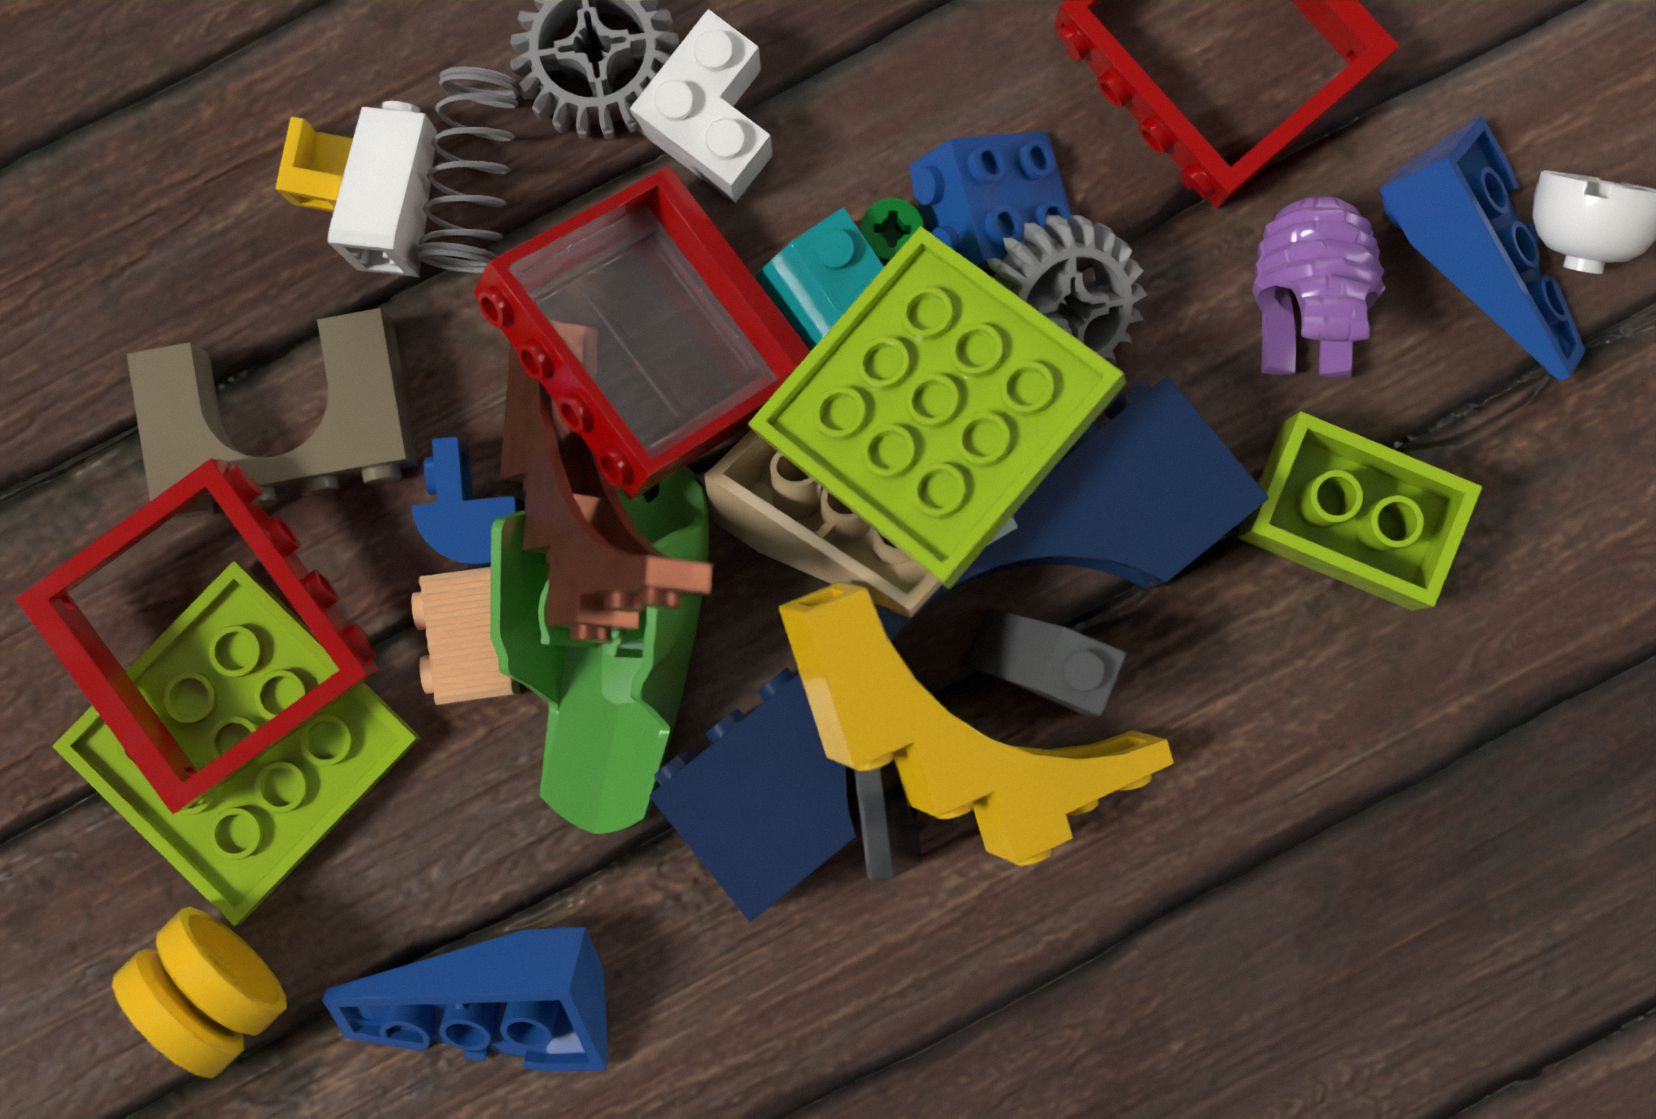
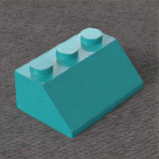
[754,207,884,351]

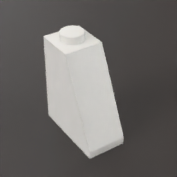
[327,101,437,277]

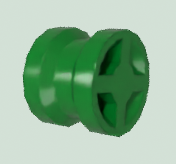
[861,198,924,267]

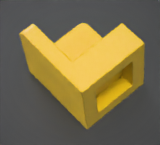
[275,116,353,212]

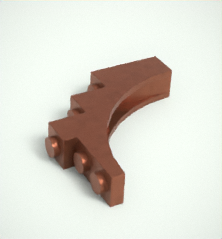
[500,320,711,643]

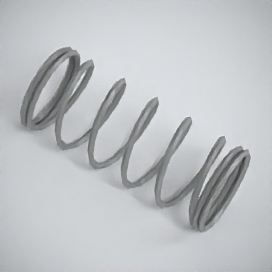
[417,66,521,273]

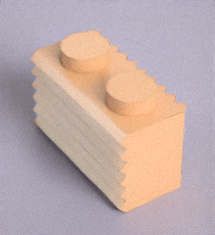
[411,567,521,705]

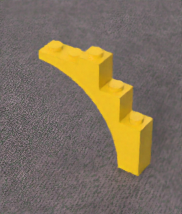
[778,582,1174,866]

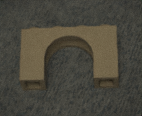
[127,308,418,519]

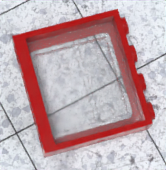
[473,166,811,501]

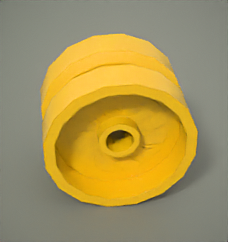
[112,907,287,1079]

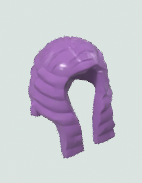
[1252,196,1385,378]

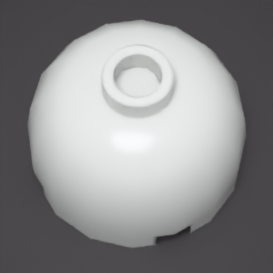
[1532,170,1656,274]

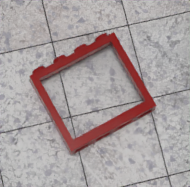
[1053,0,1400,209]
[15,458,380,815]

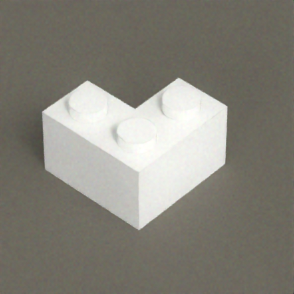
[630,9,772,204]

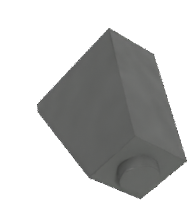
[964,608,1126,716]

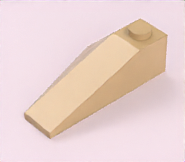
[704,429,942,618]

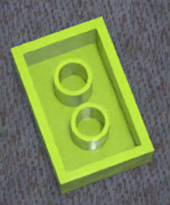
[1236,411,1482,611]

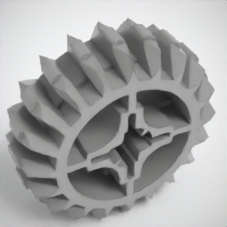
[510,0,680,140]
[987,215,1147,364]

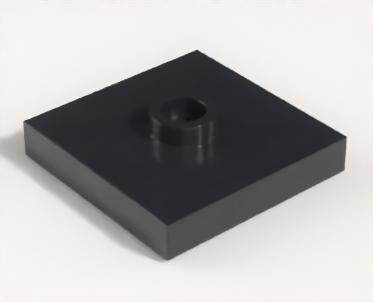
[855,759,923,880]

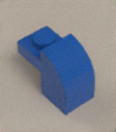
[411,437,524,568]

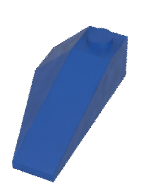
[1379,115,1585,381]
[322,926,609,1072]

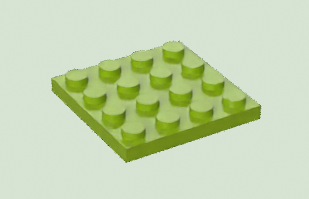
[748,226,1126,589]
[52,561,421,926]

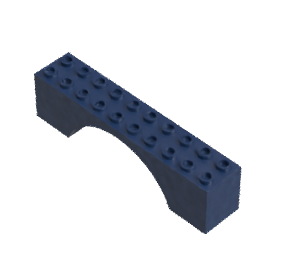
[649,375,1269,922]

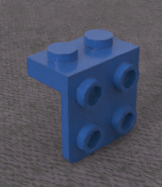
[908,131,1071,270]

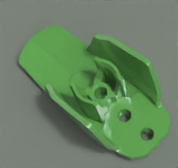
[490,465,709,834]

